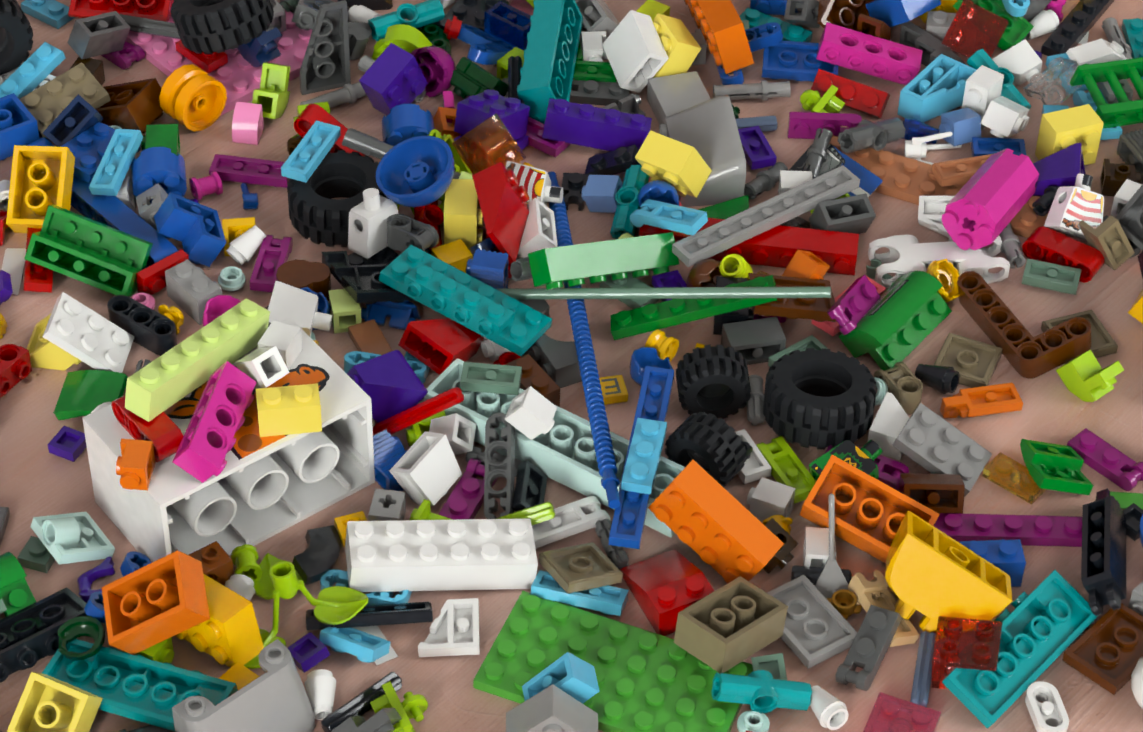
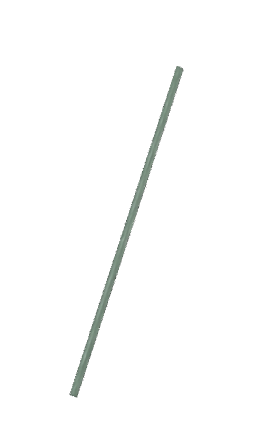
[413,286,831,300]

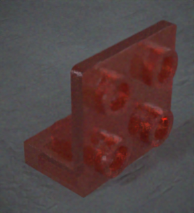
[941,0,1009,58]
[932,616,1002,689]

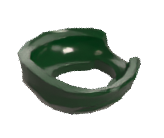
[58,616,105,660]

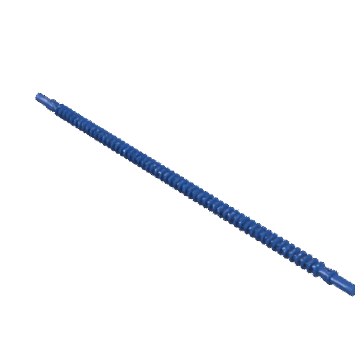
[548,171,621,509]

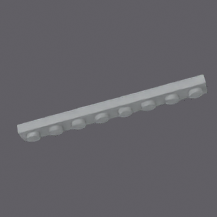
[672,165,860,267]

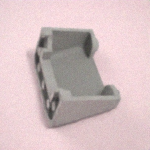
[659,95,746,207]
[172,639,315,732]

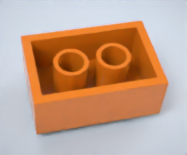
[101,550,210,655]

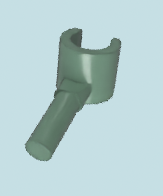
[866,259,893,279]

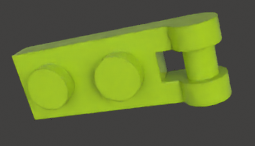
[756,436,816,504]

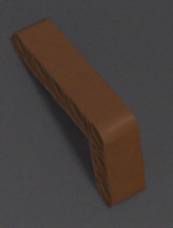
[957,271,1091,379]

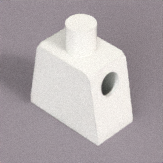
[348,188,399,259]
[268,281,332,337]

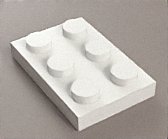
[43,292,134,373]

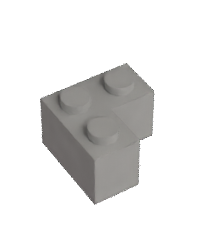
[506,684,598,732]

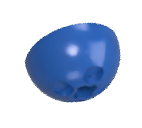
[376,136,455,207]

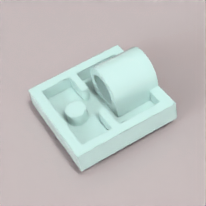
[30,512,115,565]

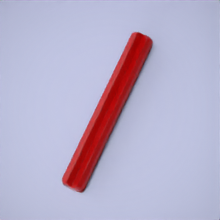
[373,387,464,435]

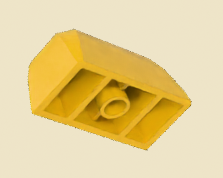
[885,511,1012,633]

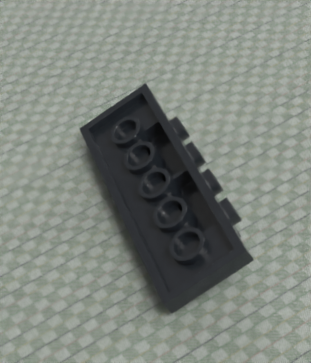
[0,587,87,683]

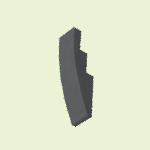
[899,21,966,66]

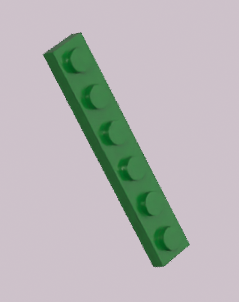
[611,275,777,340]

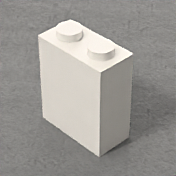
[602,10,669,93]

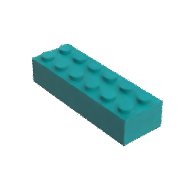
[517,0,583,124]

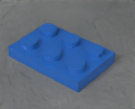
[762,40,838,82]
[60,122,141,183]

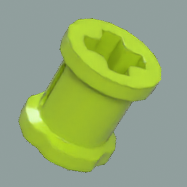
[231,544,262,584]

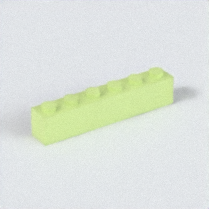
[124,298,270,422]

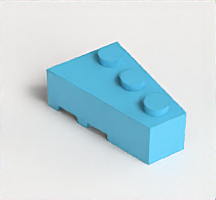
[897,54,976,124]

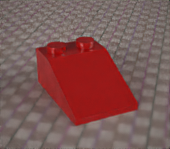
[472,162,529,265]
[620,549,714,636]

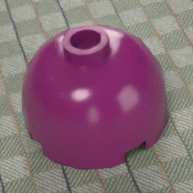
[410,46,456,97]

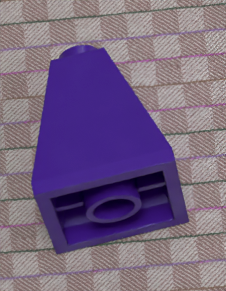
[1033,143,1086,197]
[347,350,428,423]

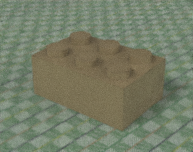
[674,576,788,673]

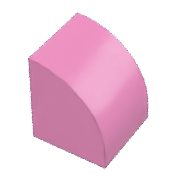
[232,102,264,145]

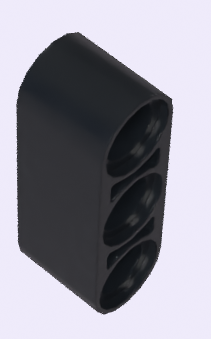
[107,295,177,356]

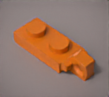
[940,383,1023,418]

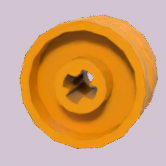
[159,64,227,132]

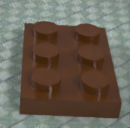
[747,273,836,322]
[1062,603,1143,695]

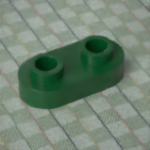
[420,24,451,55]

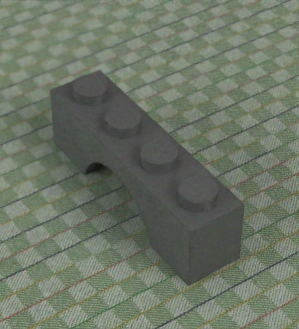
[518,299,582,388]

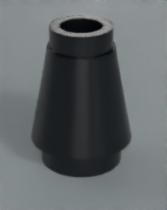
[915,364,960,394]

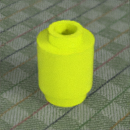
[719,254,753,278]

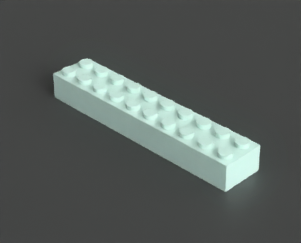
[424,358,685,538]

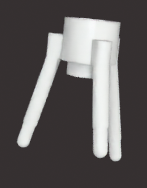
[904,131,962,165]

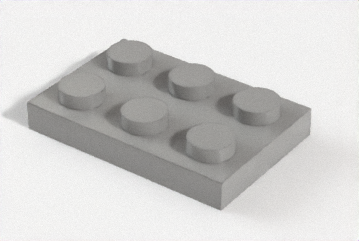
[892,403,992,497]
[767,575,857,669]

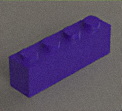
[542,98,652,151]

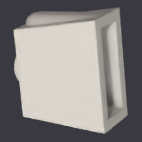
[390,431,462,506]

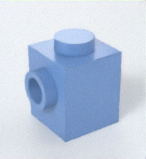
[939,107,981,146]
[582,175,623,213]

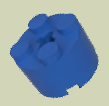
[382,104,434,146]
[131,147,187,204]

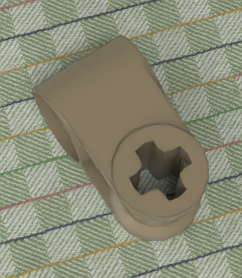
[874,362,923,414]

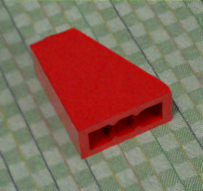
[398,318,484,375]

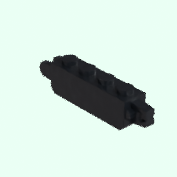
[1081,488,1126,616]

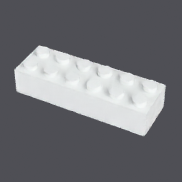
[345,518,538,592]

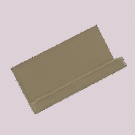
[1078,215,1135,271]

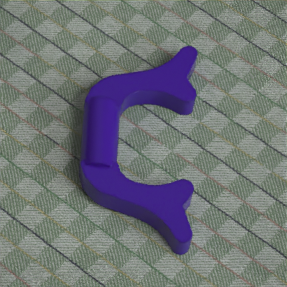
[77,557,115,603]

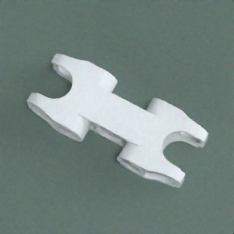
[868,235,1010,288]

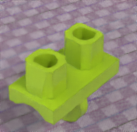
[800,85,845,113]
[370,681,428,732]

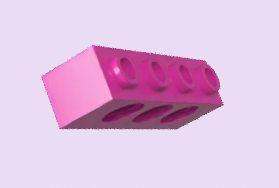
[816,22,923,85]
[172,361,256,483]

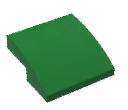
[53,370,128,421]
[1020,439,1094,495]

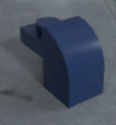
[237,27,282,67]

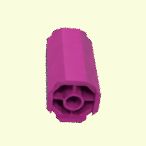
[941,148,1039,250]

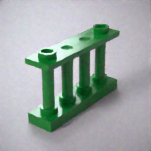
[1070,57,1143,129]

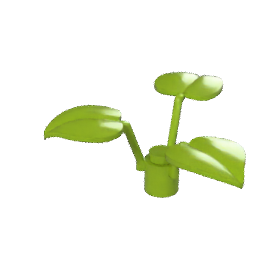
[244,553,369,669]

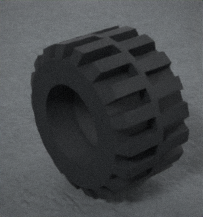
[676,344,751,419]
[665,412,747,487]

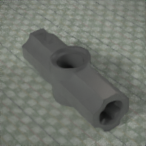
[837,117,906,153]

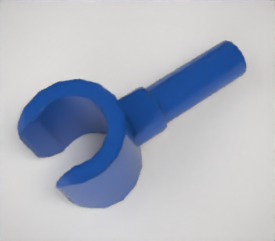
[241,183,258,209]

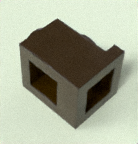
[1100,159,1141,197]

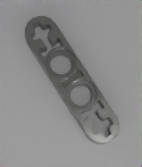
[484,413,515,519]

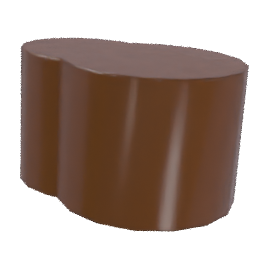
[276,259,331,301]

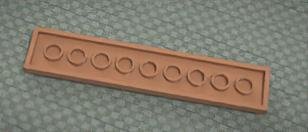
[830,136,1068,238]

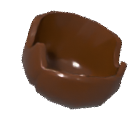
[687,259,721,287]

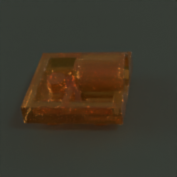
[452,113,526,175]

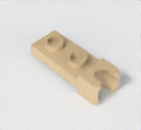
[847,570,920,647]

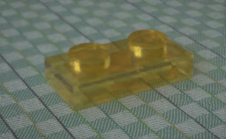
[982,452,1047,504]

